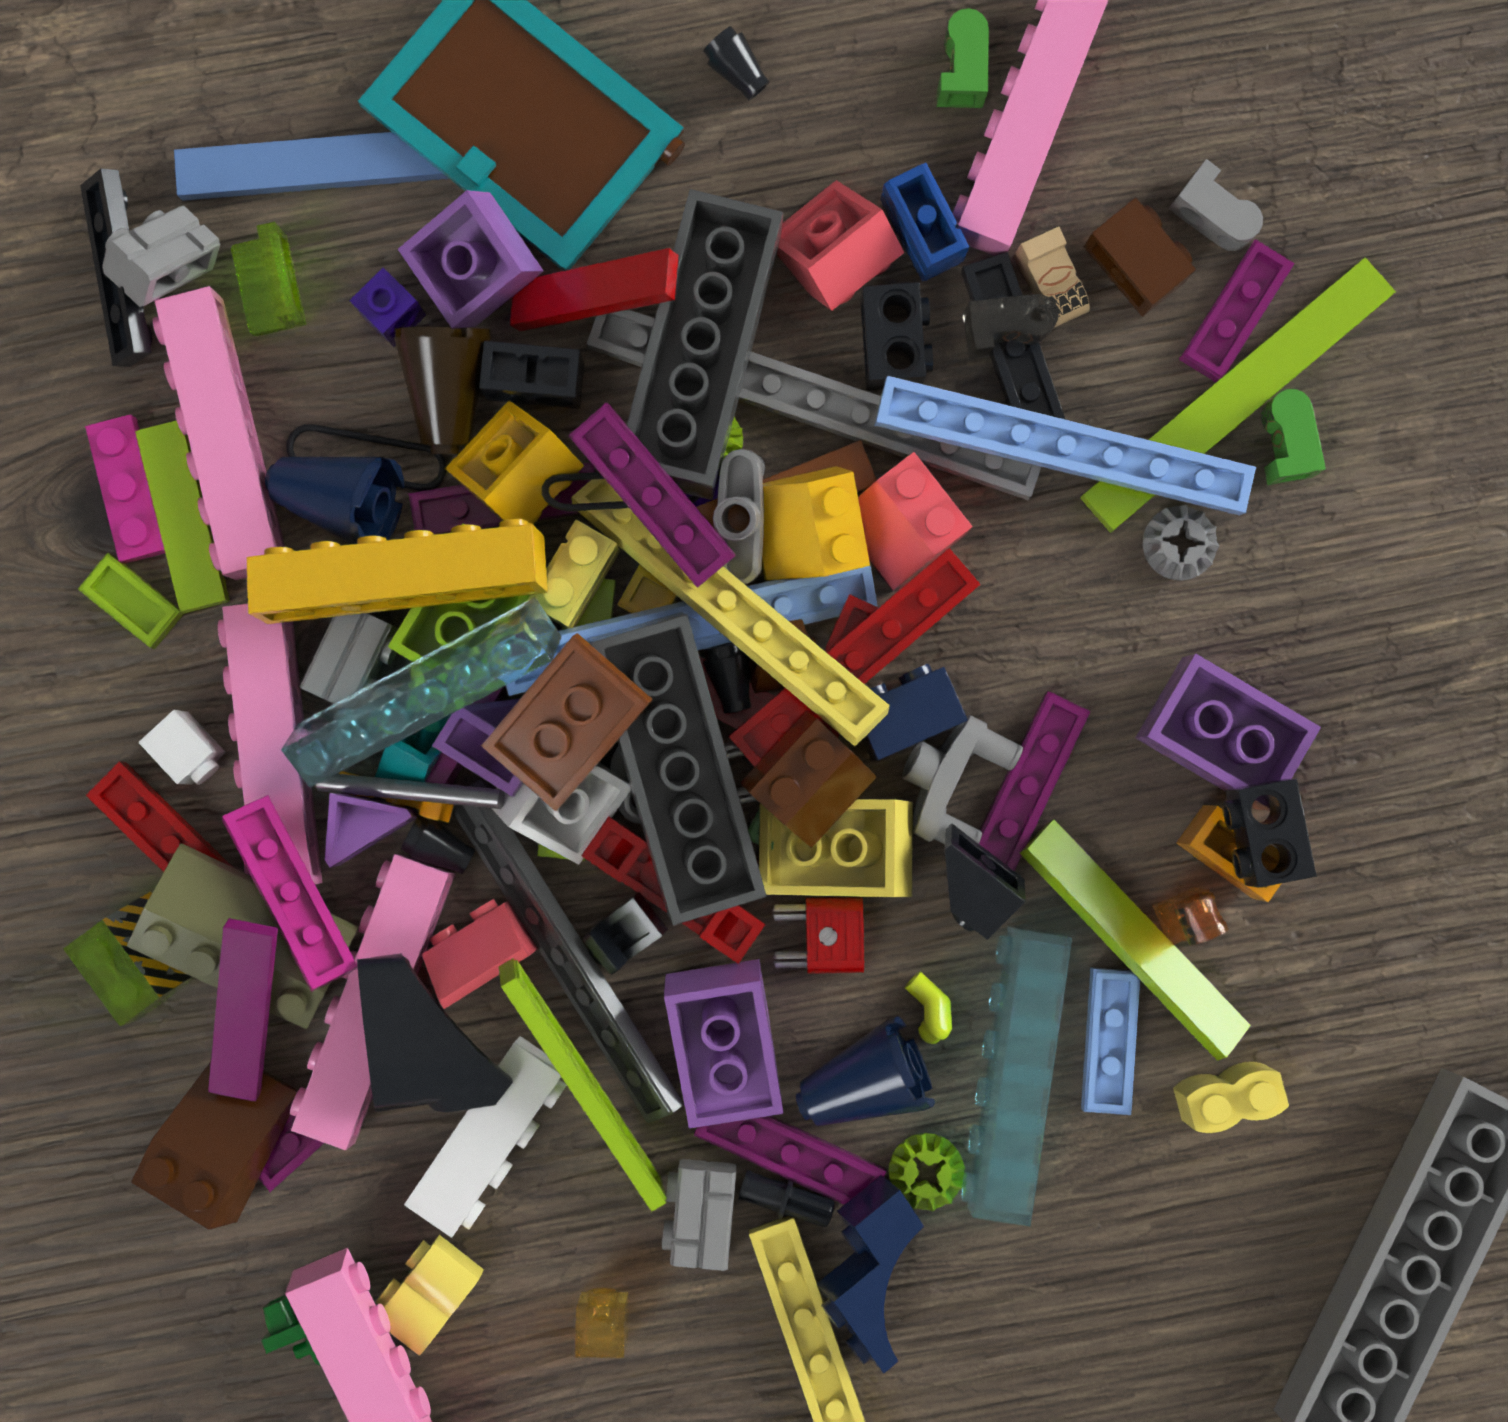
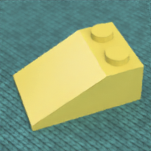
[759,799,913,897]

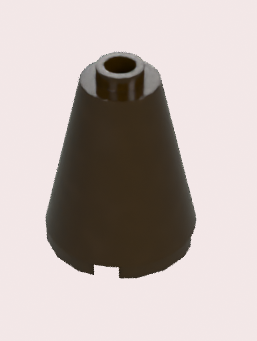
[394,327,491,454]

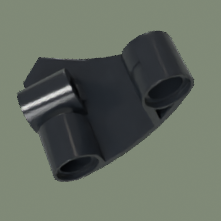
[357,953,513,1112]

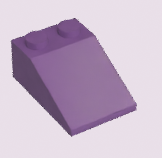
[664,959,784,1129]

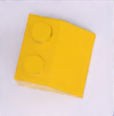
[445,401,584,524]
[762,466,870,580]

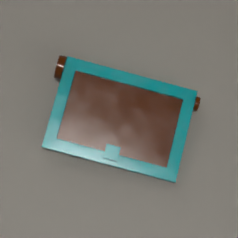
[358,0,685,271]

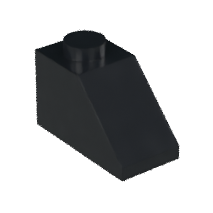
[945,823,1026,940]

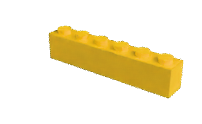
[246,519,548,624]

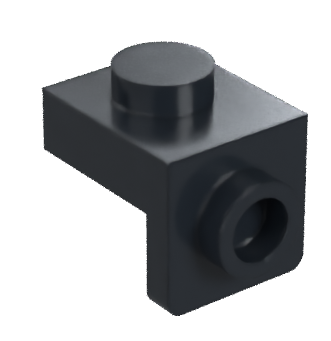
[583,892,668,975]

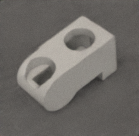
[1168,159,1263,251]

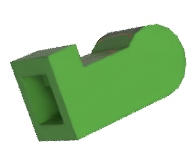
[937,8,989,108]
[1261,389,1326,486]

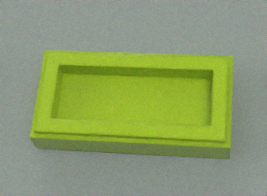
[78,553,185,649]

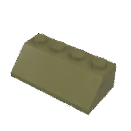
[127,843,359,1029]

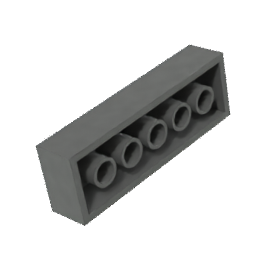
[627,189,783,500]
[588,612,767,925]

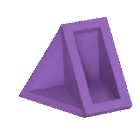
[432,698,523,797]
[324,793,420,868]

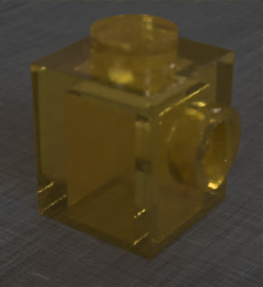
[575,1288,628,1358]

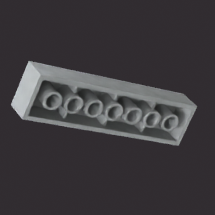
[1273,1068,1508,1422]

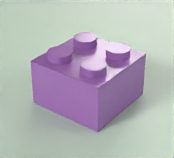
[398,190,544,328]

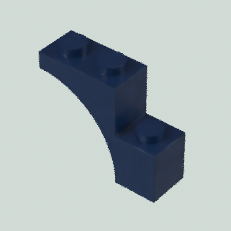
[817,1175,924,1374]

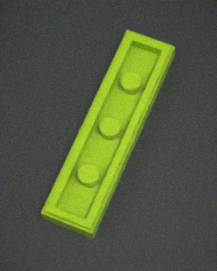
[135,420,230,613]

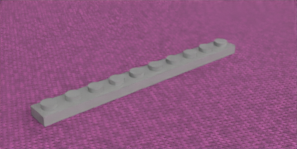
[587,310,1041,500]

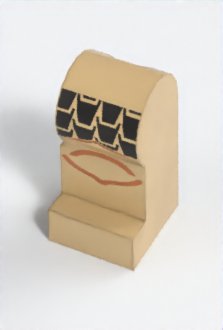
[1013,226,1090,328]

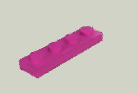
[222,795,357,992]

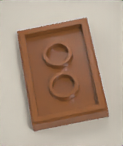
[481,633,653,811]

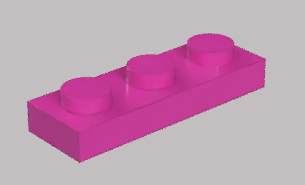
[85,414,165,564]

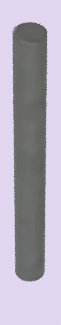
[316,772,505,809]

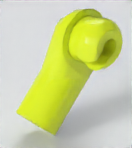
[905,971,952,1044]

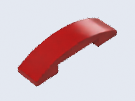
[581,816,765,964]

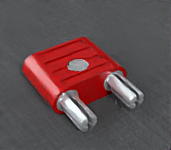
[773,897,864,974]

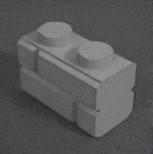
[102,205,221,307]
[300,613,399,713]
[662,1159,736,1271]

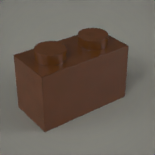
[1084,197,1196,317]

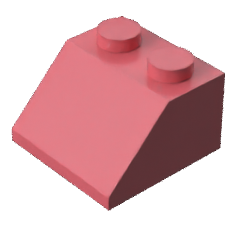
[776,180,905,311]
[858,452,973,591]
[422,899,538,1009]

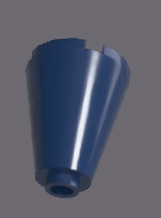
[265,457,404,544]
[796,1016,935,1126]

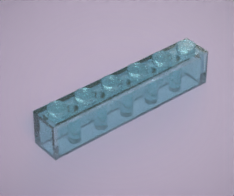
[281,597,562,788]
[961,925,1072,1226]

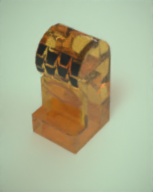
[1152,887,1229,945]

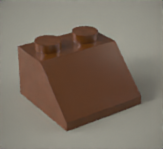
[741,711,877,848]

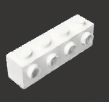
[404,1036,567,1238]

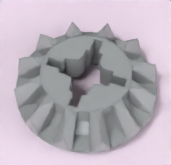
[1143,505,1220,580]

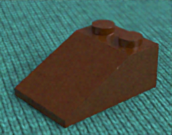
[131,1061,298,1230]

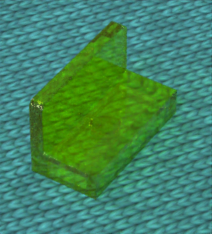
[231,222,307,336]

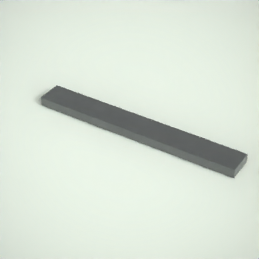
[452,780,684,1124]

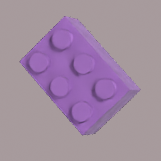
[1135,653,1321,810]

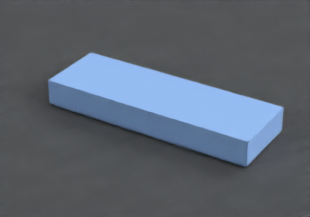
[1081,967,1140,1115]

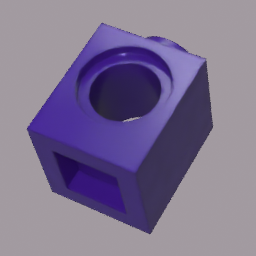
[349,268,426,347]

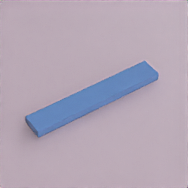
[174,132,449,201]

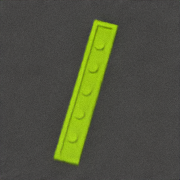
[1020,819,1251,1061]
[498,958,667,1212]

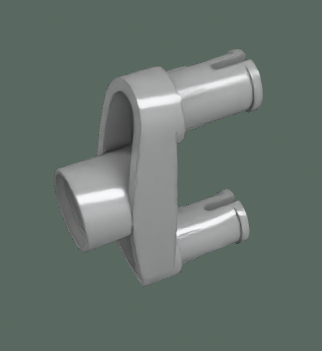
[713,449,766,584]
[902,715,1023,844]

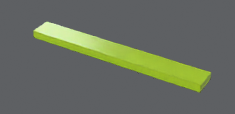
[1080,257,1396,533]

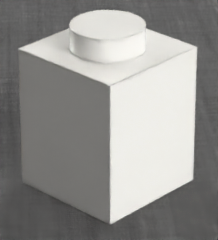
[138,710,226,785]

